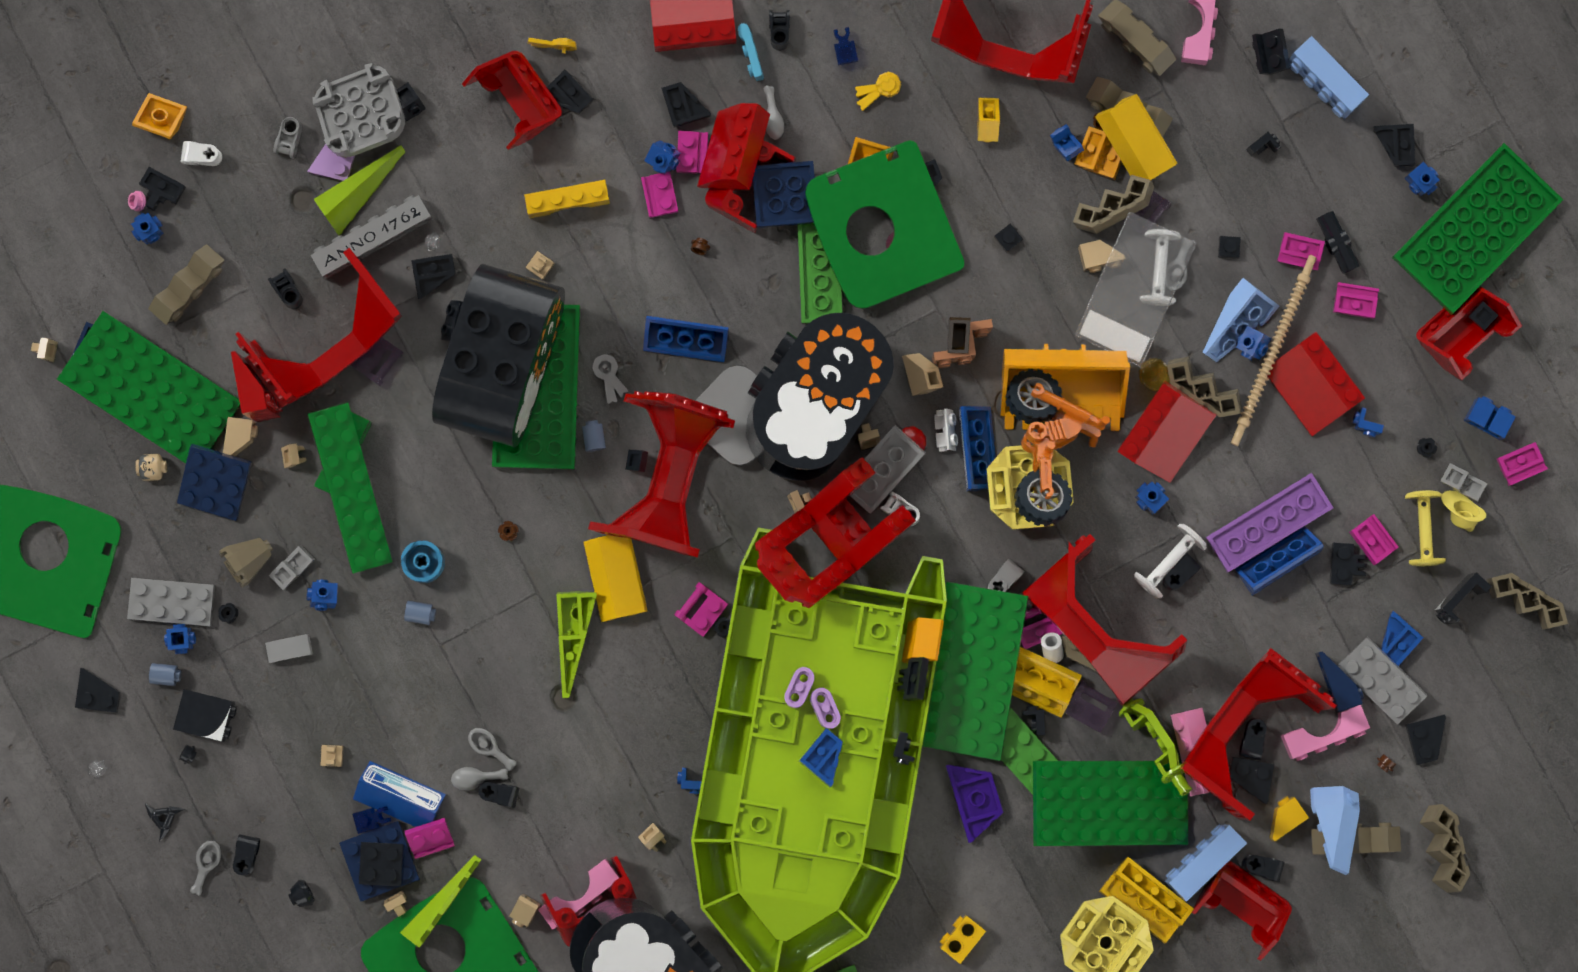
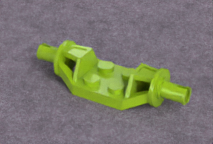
[1118,698,1192,796]

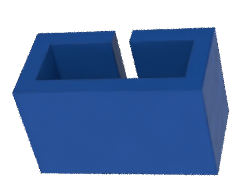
[1464,396,1516,440]

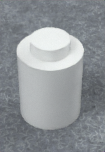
[1041,633,1064,663]

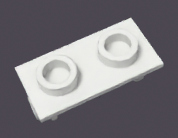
[934,409,958,452]

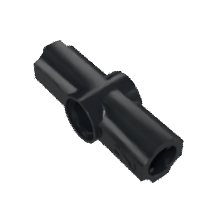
[1316,211,1359,274]

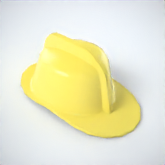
[1441,490,1486,532]

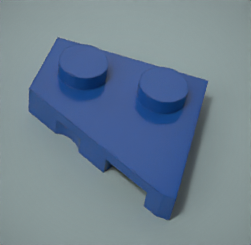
[1381,611,1424,666]
[799,728,843,787]

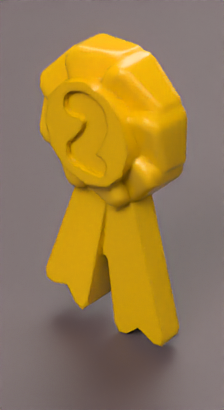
[527,38,577,54]
[855,72,901,111]

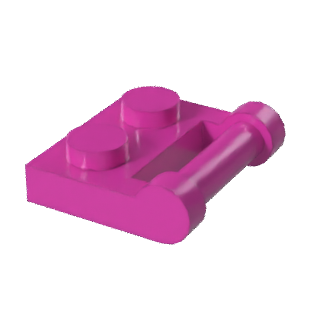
[674,582,728,637]
[1021,607,1063,649]

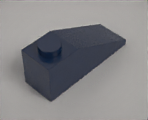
[1315,651,1364,712]

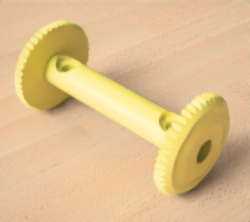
[1405,490,1446,566]

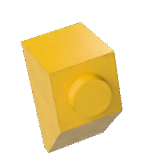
[977,98,1000,142]
[1270,796,1309,841]

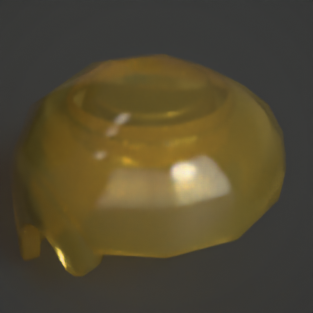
[1138,358,1170,391]

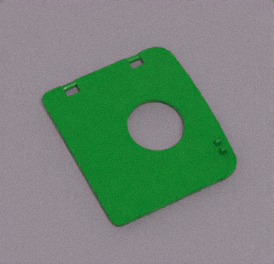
[805,140,964,309]
[0,485,122,638]
[361,877,538,972]

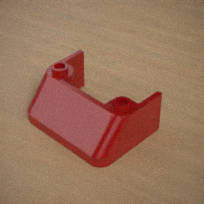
[462,51,562,150]
[705,140,795,233]
[540,856,637,947]
[1192,861,1292,961]

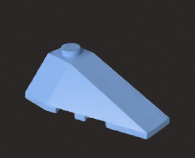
[1203,278,1279,362]
[1310,786,1360,875]

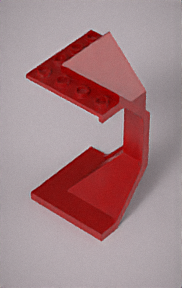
[931,0,1093,83]
[235,248,402,408]
[588,391,735,558]
[1022,534,1188,706]
[1180,648,1337,821]

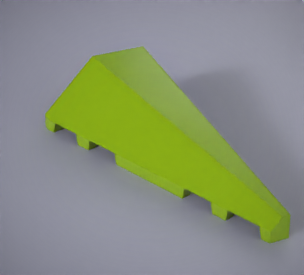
[314,145,406,236]
[556,591,597,698]
[400,855,482,948]

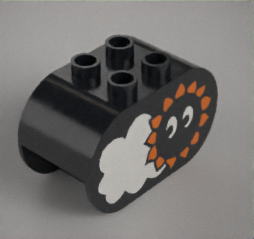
[432,264,565,447]
[746,313,894,481]
[569,898,723,972]

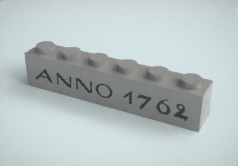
[311,195,433,279]

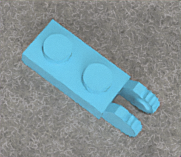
[737,23,764,81]

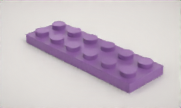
[1206,473,1333,573]

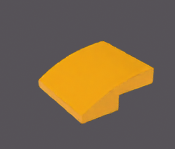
[1074,126,1122,180]

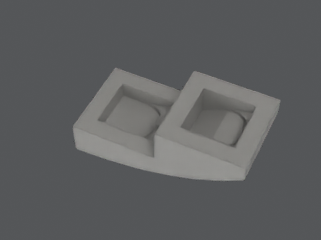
[1440,463,1487,503]
[269,545,316,590]
[265,634,313,663]

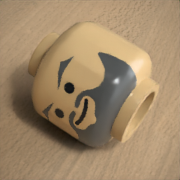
[136,454,167,481]

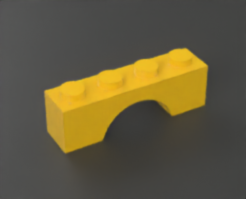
[524,180,610,218]

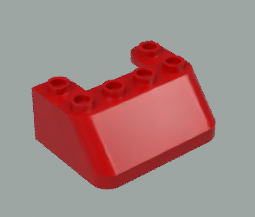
[1416,286,1522,381]

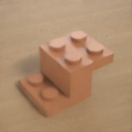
[932,319,993,368]

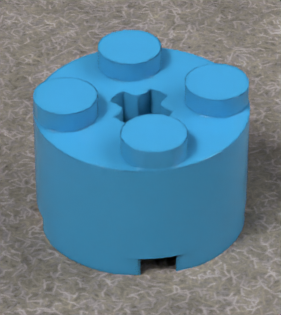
[401,541,445,583]

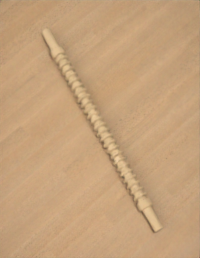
[1231,255,1317,446]

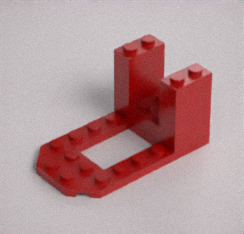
[755,457,916,608]

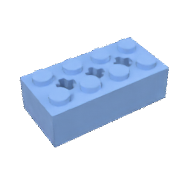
[1289,36,1369,120]
[1164,824,1247,902]

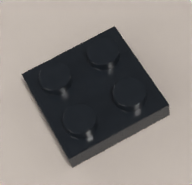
[359,842,404,886]

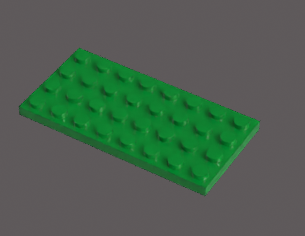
[1392,143,1563,315]
[492,305,580,470]
[57,311,240,463]
[922,582,1029,761]
[1033,761,1188,846]

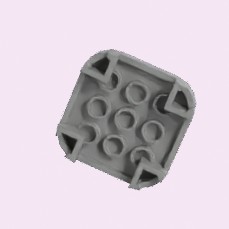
[312,63,405,158]
[695,366,757,466]

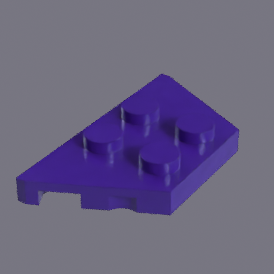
[946,765,1003,843]

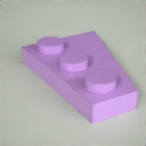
[307,144,355,181]

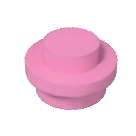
[128,191,147,212]

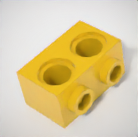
[940,915,986,964]

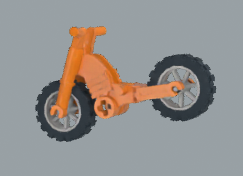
[1005,369,1110,526]

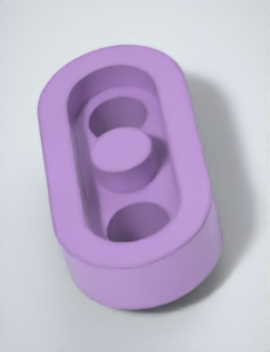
[785,667,814,708]
[810,688,841,729]

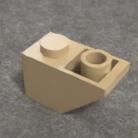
[1078,240,1126,273]
[902,353,943,396]

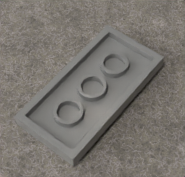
[851,425,926,514]
[127,578,215,626]
[1338,636,1427,725]

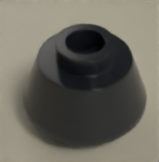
[288,880,315,907]

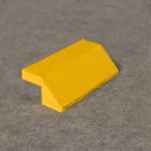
[1095,94,1177,180]
[583,535,648,622]
[1012,647,1082,718]
[1099,857,1193,944]

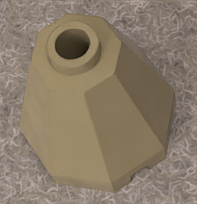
[219,538,273,588]

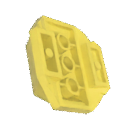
[986,444,1074,530]
[1060,896,1154,972]

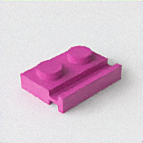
[676,131,708,174]
[641,171,678,218]
[1277,232,1325,270]
[1333,282,1379,319]
[1496,442,1548,486]
[1349,514,1399,565]
[405,818,455,859]

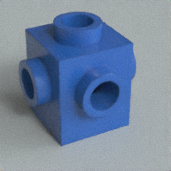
[644,140,681,174]
[1404,162,1440,197]
[131,213,164,245]
[1236,326,1272,360]
[1135,482,1169,515]
[306,579,338,611]
[164,624,196,654]

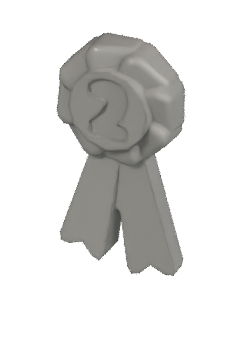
[592,354,628,404]

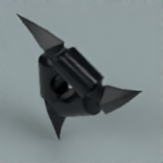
[145,803,186,841]

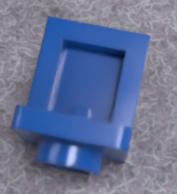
[1050,124,1084,162]
[1353,407,1384,437]
[677,768,701,794]

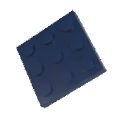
[753,161,815,228]
[177,444,252,521]
[339,821,420,902]

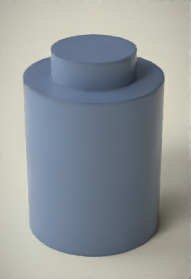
[582,420,606,452]
[404,601,436,625]
[149,663,181,686]

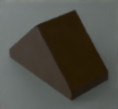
[947,317,971,353]

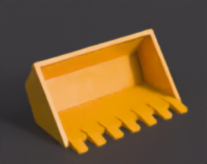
[1000,344,1130,431]

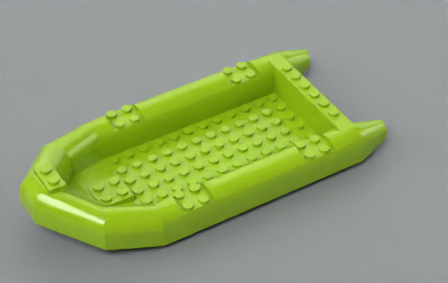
[691,528,947,972]

